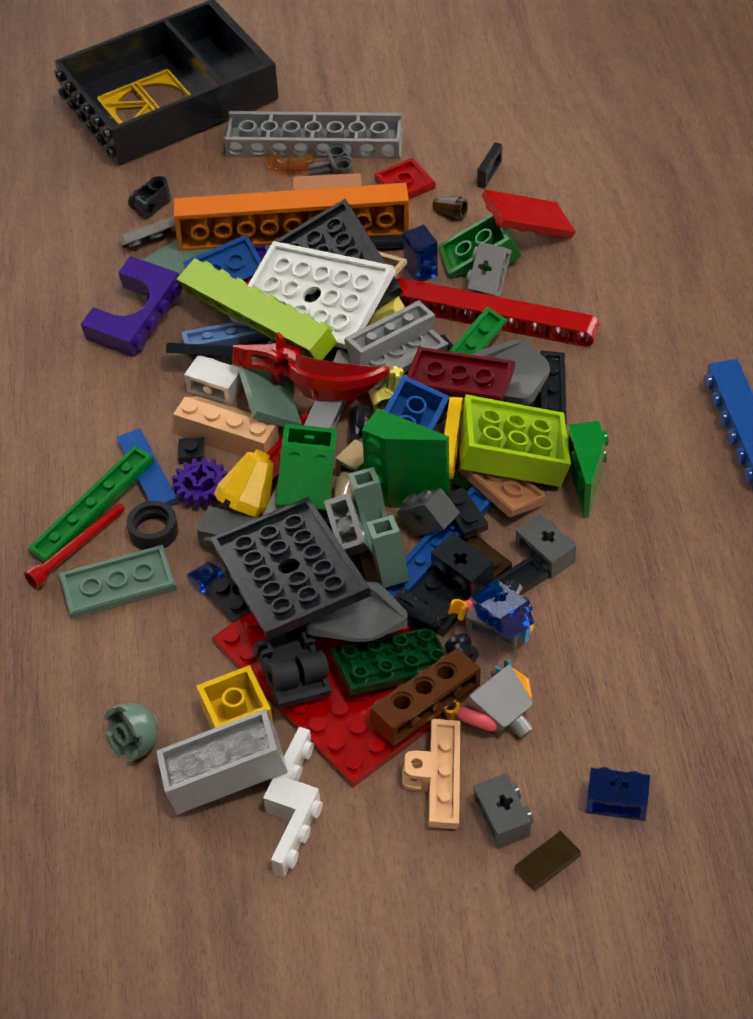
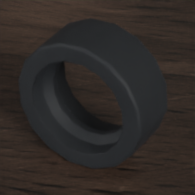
[126,500,179,550]

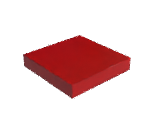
[374,158,436,200]

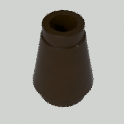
[432,196,468,219]

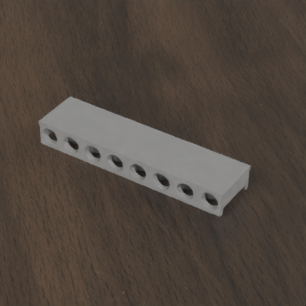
[224,111,403,159]

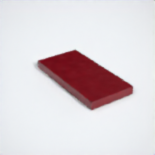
[407,347,516,401]

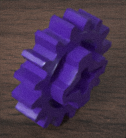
[172,457,228,508]

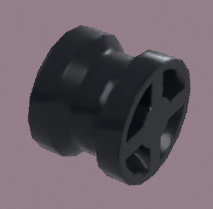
[444,633,479,662]

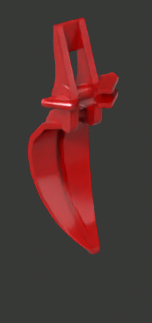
[232,332,390,402]

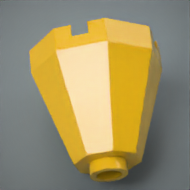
[214,450,273,517]

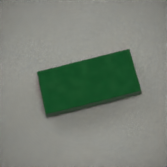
[329,627,447,696]

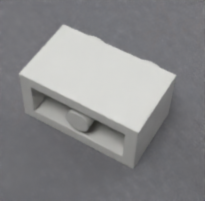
[184,355,243,406]

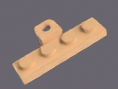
[402,719,460,829]

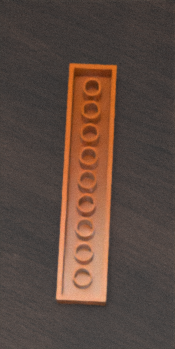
[174,183,409,251]

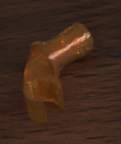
[266,151,314,174]

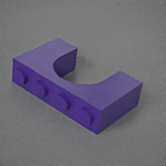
[80,256,183,357]

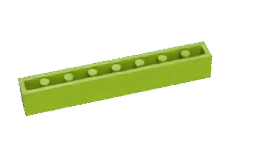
[177,258,337,360]

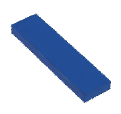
[117,428,178,506]

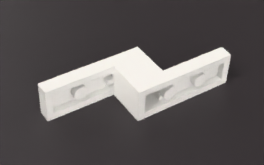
[263,727,323,878]

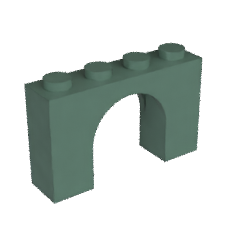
[348,467,410,588]

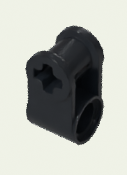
[128,176,171,218]

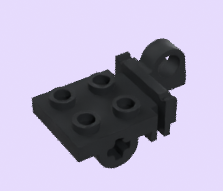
[253,625,333,709]

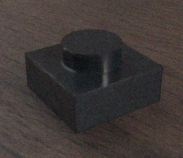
[178,437,205,465]

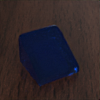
[186,561,223,594]

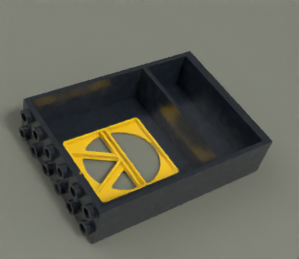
[54,0,279,165]

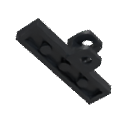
[533,350,567,429]

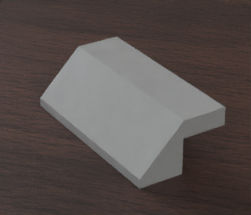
[344,301,448,389]

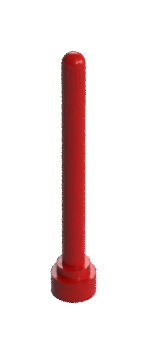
[24,503,125,589]

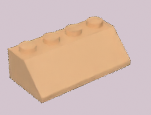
[173,396,284,456]

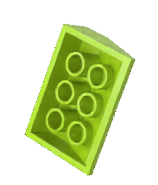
[459,394,571,487]

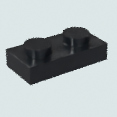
[446,487,488,540]

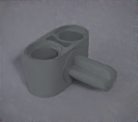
[308,142,353,176]

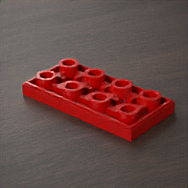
[481,189,576,238]

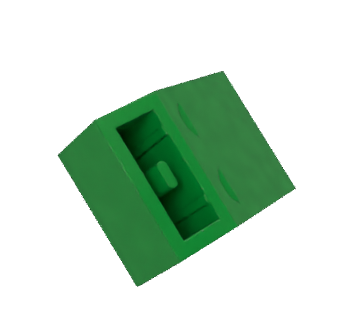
[276,423,337,512]

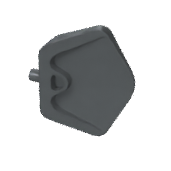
[473,339,550,406]
[306,582,407,642]

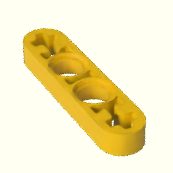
[444,397,463,479]

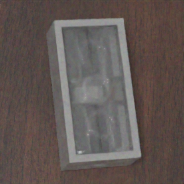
[156,709,288,815]

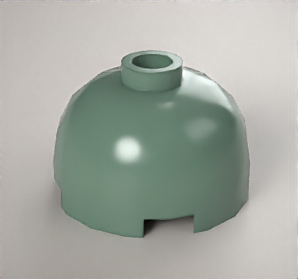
[104,702,158,762]

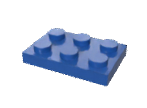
[183,234,262,283]

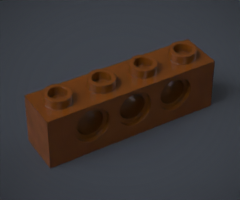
[370,648,481,746]

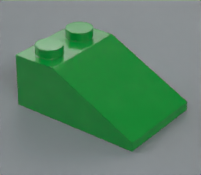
[438,213,522,277]
[568,420,609,518]

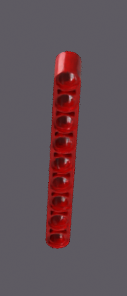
[396,278,599,347]

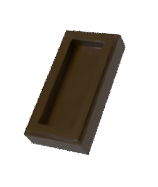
[515,830,581,891]

